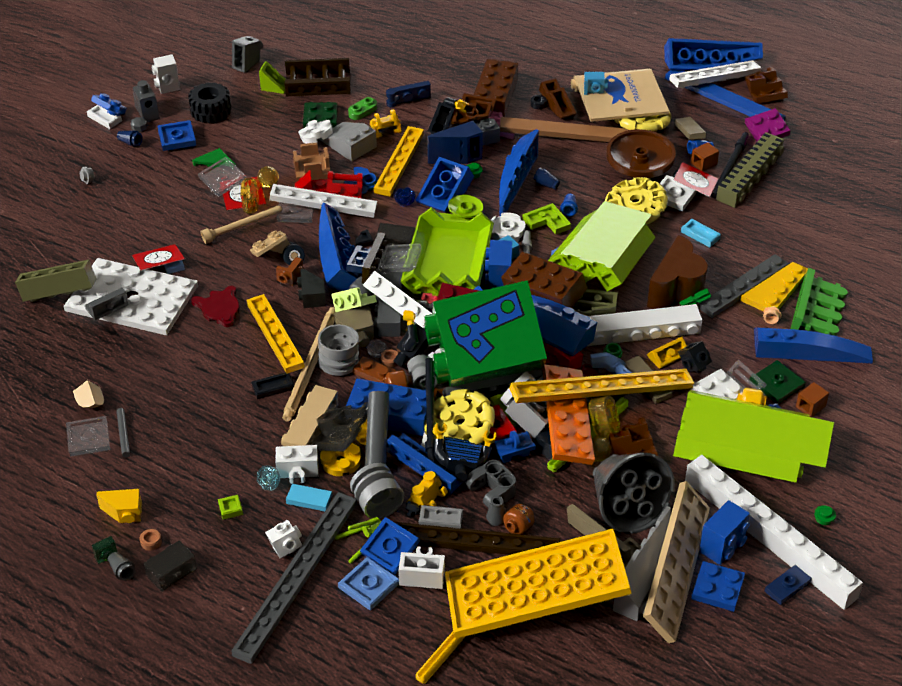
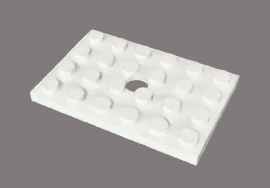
[64,258,198,335]

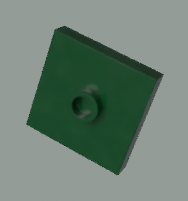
[749,360,806,404]

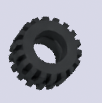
[188,82,232,123]

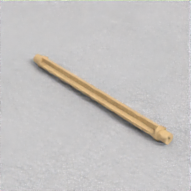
[282,307,336,421]

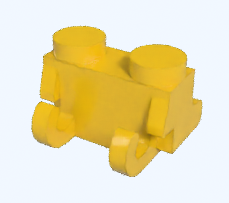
[370,109,402,138]
[407,471,448,508]

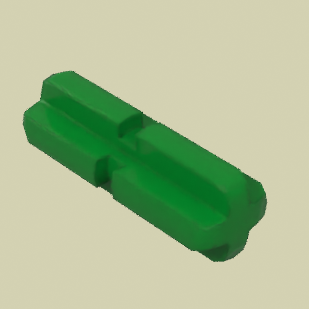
[680,289,712,306]

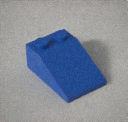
[415,157,474,213]

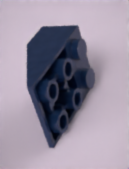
[427,121,483,164]

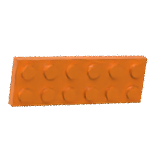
[542,364,595,465]

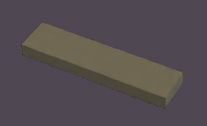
[567,504,631,567]

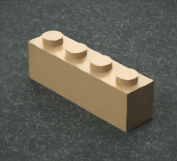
[281,385,338,446]

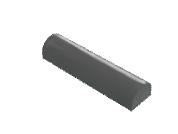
[365,391,389,466]

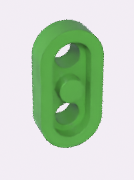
[348,97,377,120]

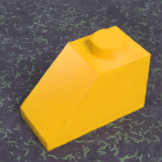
[97,489,142,523]

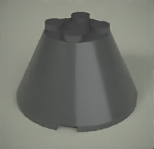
[593,453,675,533]

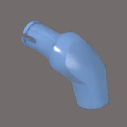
[590,352,632,374]

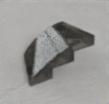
[309,402,368,452]

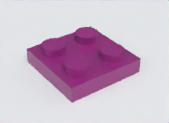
[745,108,790,142]

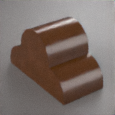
[647,235,708,309]

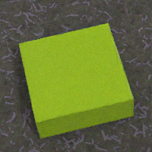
[218,495,243,519]

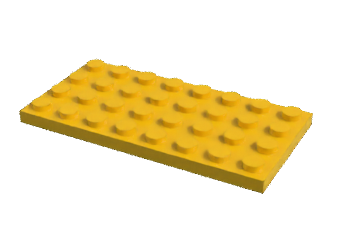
[445,529,632,639]

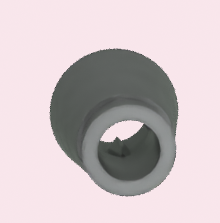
[486,496,506,526]
[108,552,135,581]

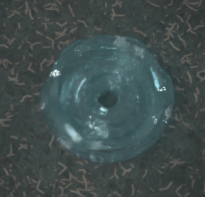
[257,465,280,491]

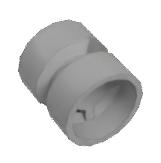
[407,355,437,390]

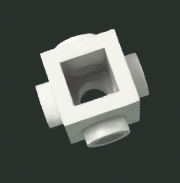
[265,520,302,558]

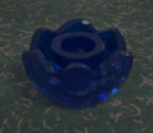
[394,187,416,206]

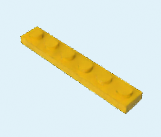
[374,126,424,196]
[246,294,305,374]

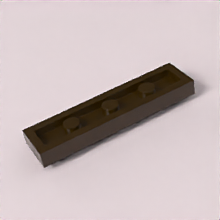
[362,232,388,284]

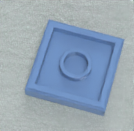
[338,557,399,611]

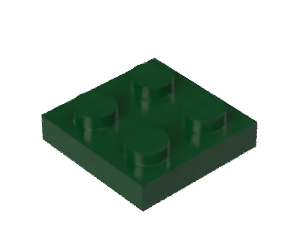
[303,102,338,128]

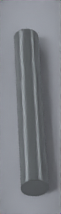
[116,408,130,457]

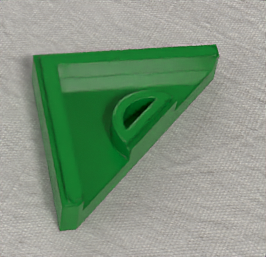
[192,148,236,170]

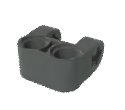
[464,460,516,508]

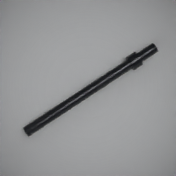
[711,132,749,199]
[425,358,436,464]

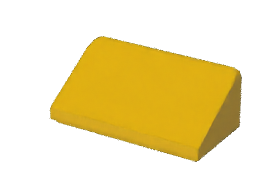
[647,337,687,369]

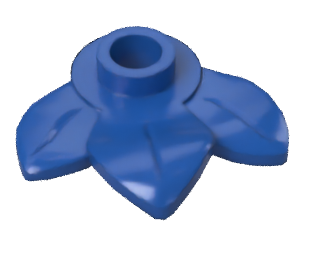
[344,167,378,195]

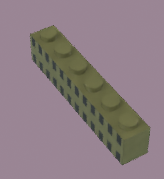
[716,132,784,208]

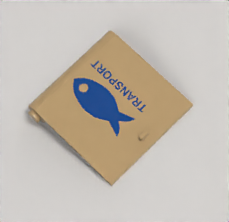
[571,69,669,122]

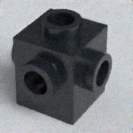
[678,341,712,373]

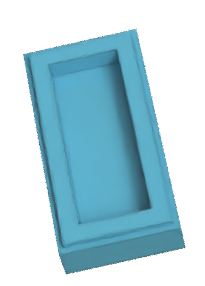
[681,219,721,248]
[286,484,332,511]

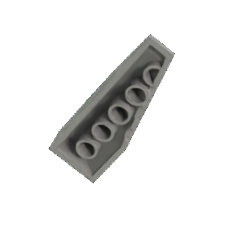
[613,506,671,621]

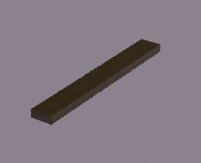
[394,522,561,555]

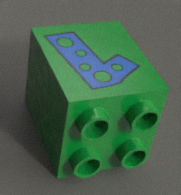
[424,280,547,387]

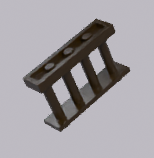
[285,58,351,97]

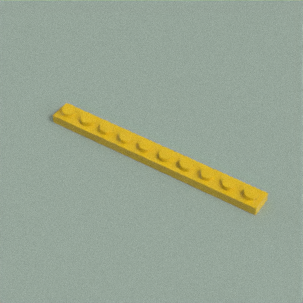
[509,369,694,403]

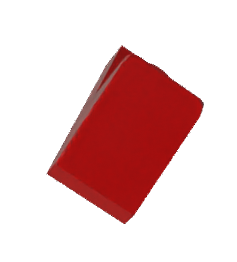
[295,170,327,193]

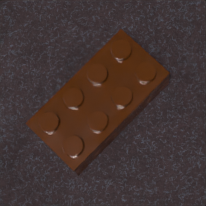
[474,59,518,117]
[501,252,587,308]

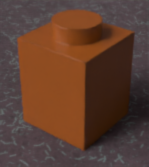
[691,142,719,171]
[796,382,829,417]

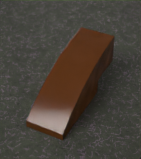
[539,78,576,119]

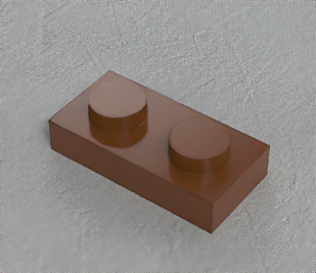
[353,357,396,383]

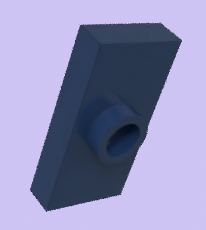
[764,565,811,605]

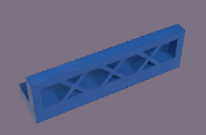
[387,434,464,495]

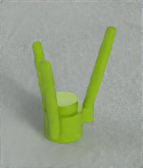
[335,517,382,563]

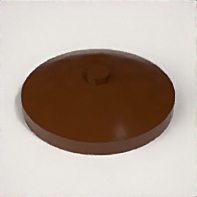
[606,129,676,178]

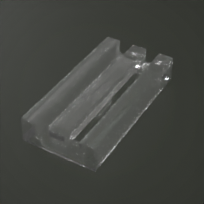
[726,359,767,390]

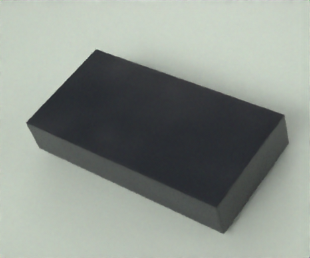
[251,372,294,400]

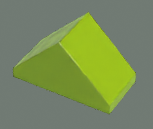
[259,61,286,94]

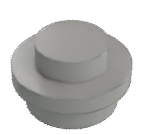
[80,166,94,184]

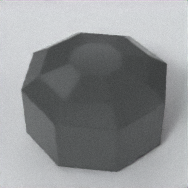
[130,117,148,132]

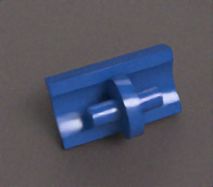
[494,430,536,463]

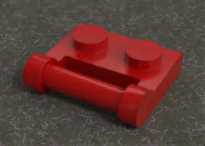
[327,171,363,198]

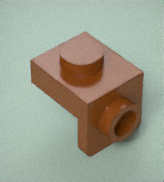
[276,257,304,286]

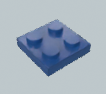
[157,120,196,151]
[360,517,420,575]
[691,561,745,612]

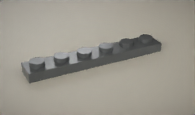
[699,254,789,318]
[442,365,559,397]

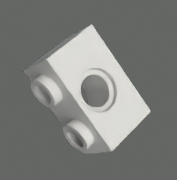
[152,54,180,94]

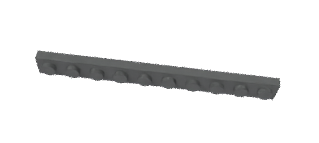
[231,492,357,664]

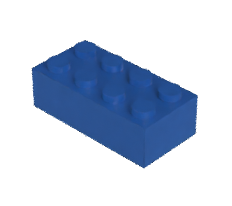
[346,378,426,436]

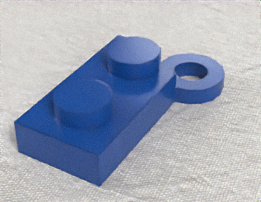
[91,93,127,116]

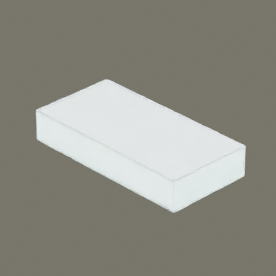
[87,105,122,129]

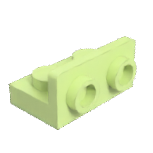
[332,287,377,312]

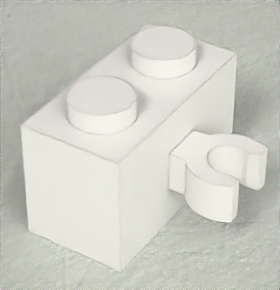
[276,445,319,484]
[399,547,445,589]

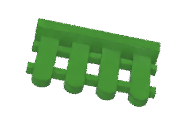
[790,268,848,336]

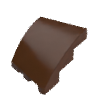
[745,67,788,104]
[452,93,496,124]
[608,417,658,456]

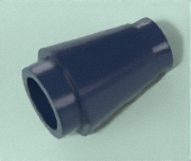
[117,130,143,147]
[533,168,560,190]

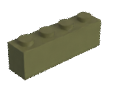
[15,259,97,302]

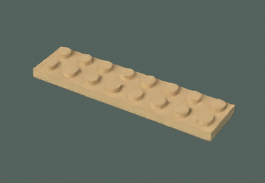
[643,481,710,643]

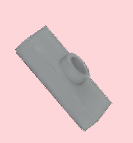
[419,505,463,528]

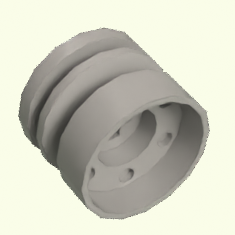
[318,324,359,376]
[350,463,404,519]

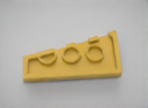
[741,262,808,311]

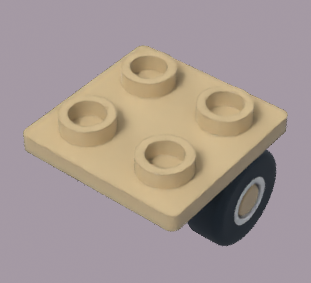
[250,231,305,265]

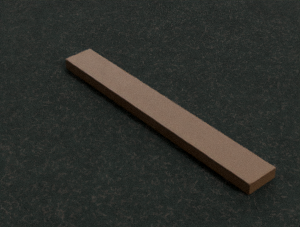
[500,117,628,142]

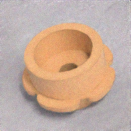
[763,307,782,324]

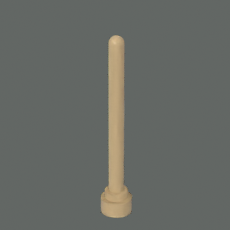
[200,206,282,244]

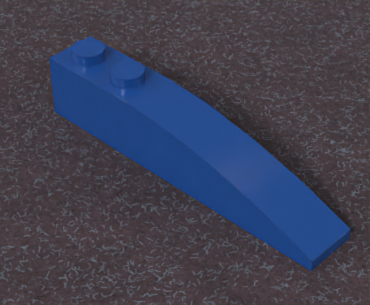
[664,38,763,71]
[499,129,539,217]
[319,202,362,291]
[532,295,598,357]
[754,327,873,363]

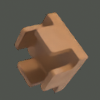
[293,143,330,181]

